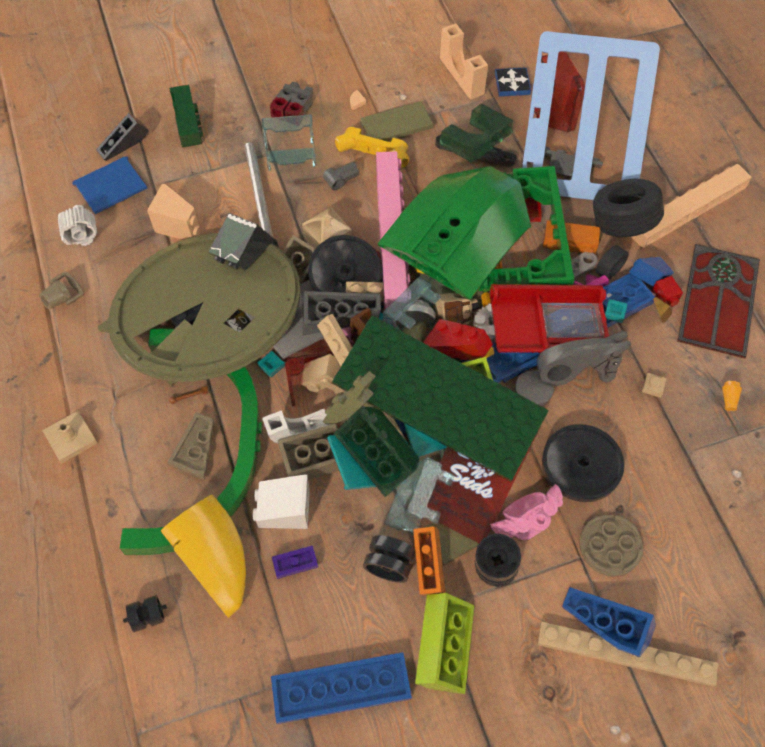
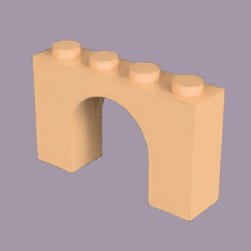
[440,24,488,100]

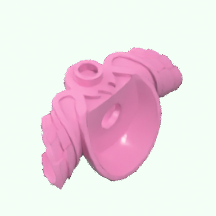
[490,484,563,541]

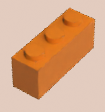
[543,220,600,254]
[413,526,446,596]

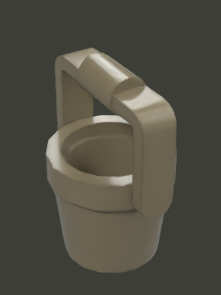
[39,272,83,309]

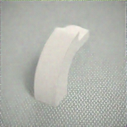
[263,409,331,443]

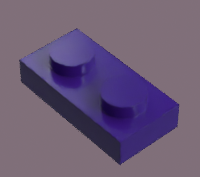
[272,545,318,579]

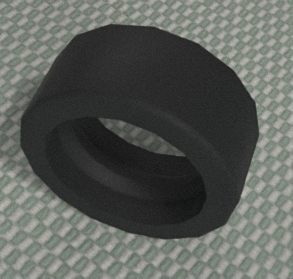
[596,245,629,280]

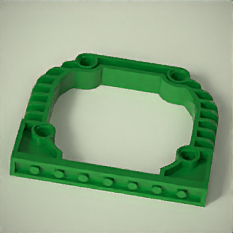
[439,166,574,293]

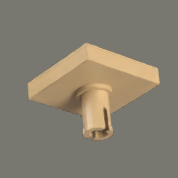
[42,411,97,464]

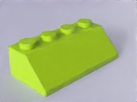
[415,593,474,694]

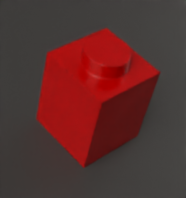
[651,276,683,307]

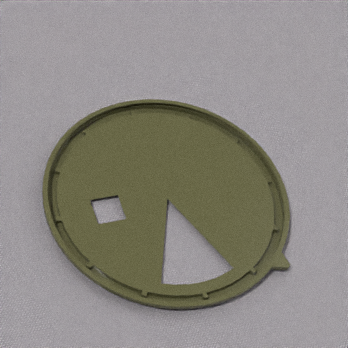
[98,233,301,382]

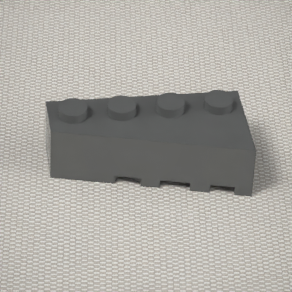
[303,291,381,336]

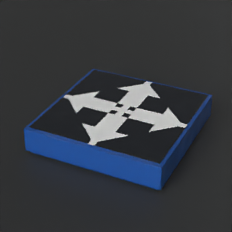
[495,68,531,97]

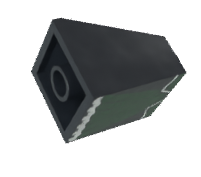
[209,213,274,270]

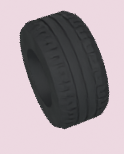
[593,178,664,237]

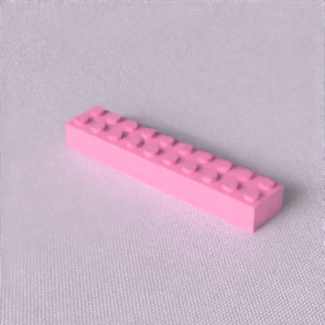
[376,152,411,318]

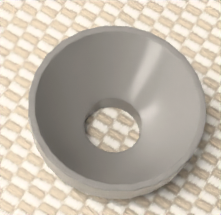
[402,300,436,325]

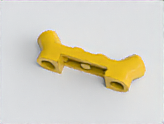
[335,127,409,168]

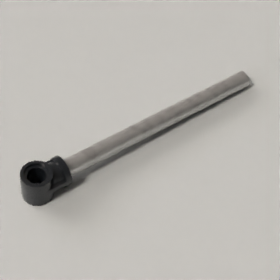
[245,143,279,248]

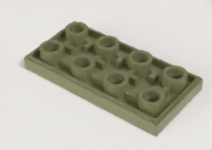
[360,101,433,141]

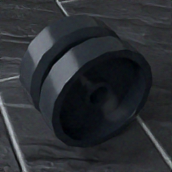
[363,535,416,583]

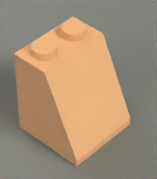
[147,184,201,240]

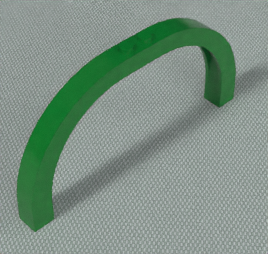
[119,329,263,555]

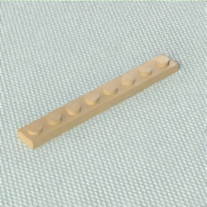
[317,314,412,460]
[537,622,718,687]

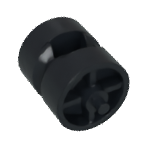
[123,595,167,632]

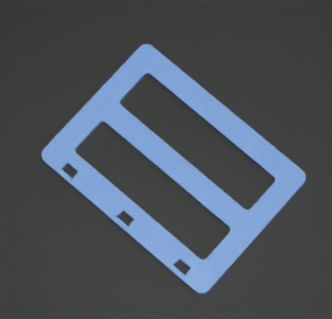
[522,31,660,200]

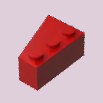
[423,319,493,360]

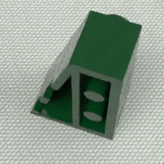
[169,84,204,148]

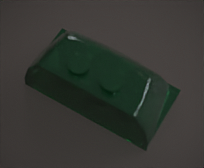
[334,407,419,497]

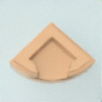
[350,90,366,110]

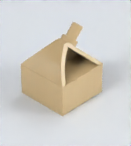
[302,207,352,249]

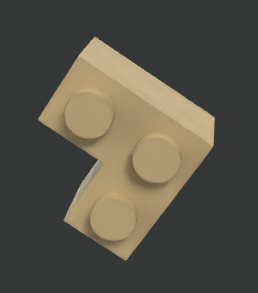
[300,354,345,394]

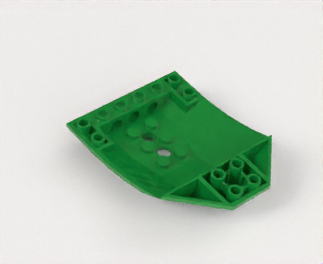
[378,166,531,300]

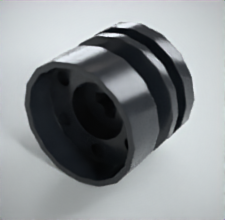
[475,533,521,587]

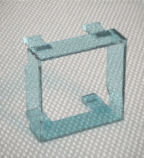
[262,115,316,171]
[383,277,441,331]
[384,457,455,534]

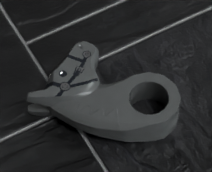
[536,331,631,386]

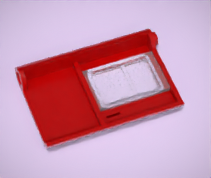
[490,284,609,353]

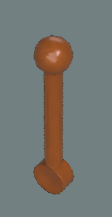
[169,386,209,404]

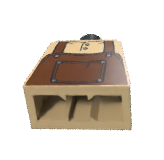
[435,293,479,325]

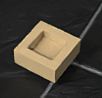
[642,373,666,398]

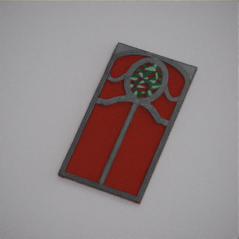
[677,244,760,359]

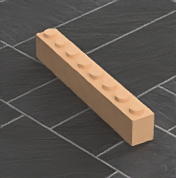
[632,164,752,249]

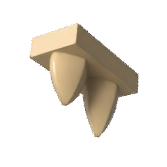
[346,282,384,303]

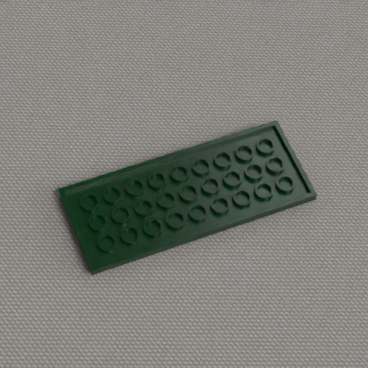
[332,316,549,482]

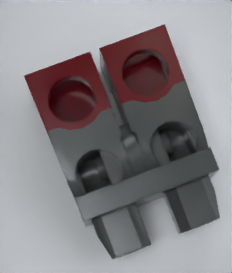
[270,82,313,127]

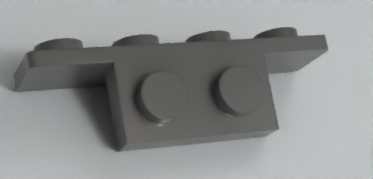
[544,146,603,177]

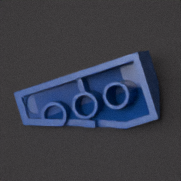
[562,587,656,657]

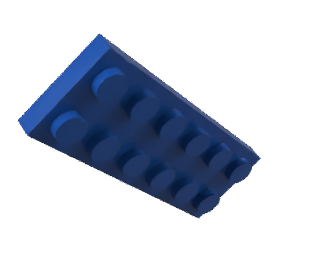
[271,652,412,724]

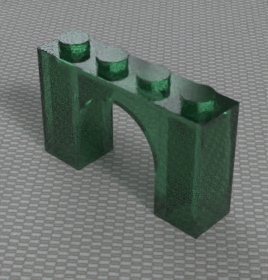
[440,103,513,163]

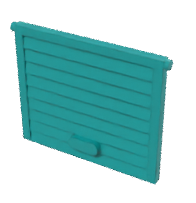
[327,433,406,490]

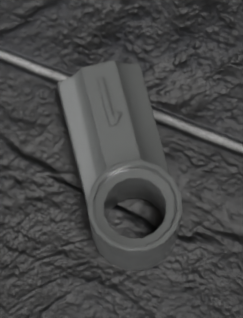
[323,162,359,190]

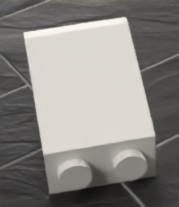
[253,475,310,529]

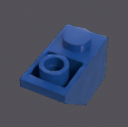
[629,257,674,286]

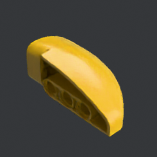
[161,494,246,618]

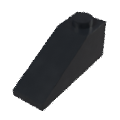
[96,113,149,161]

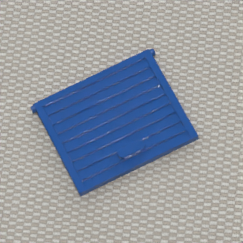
[72,156,147,214]

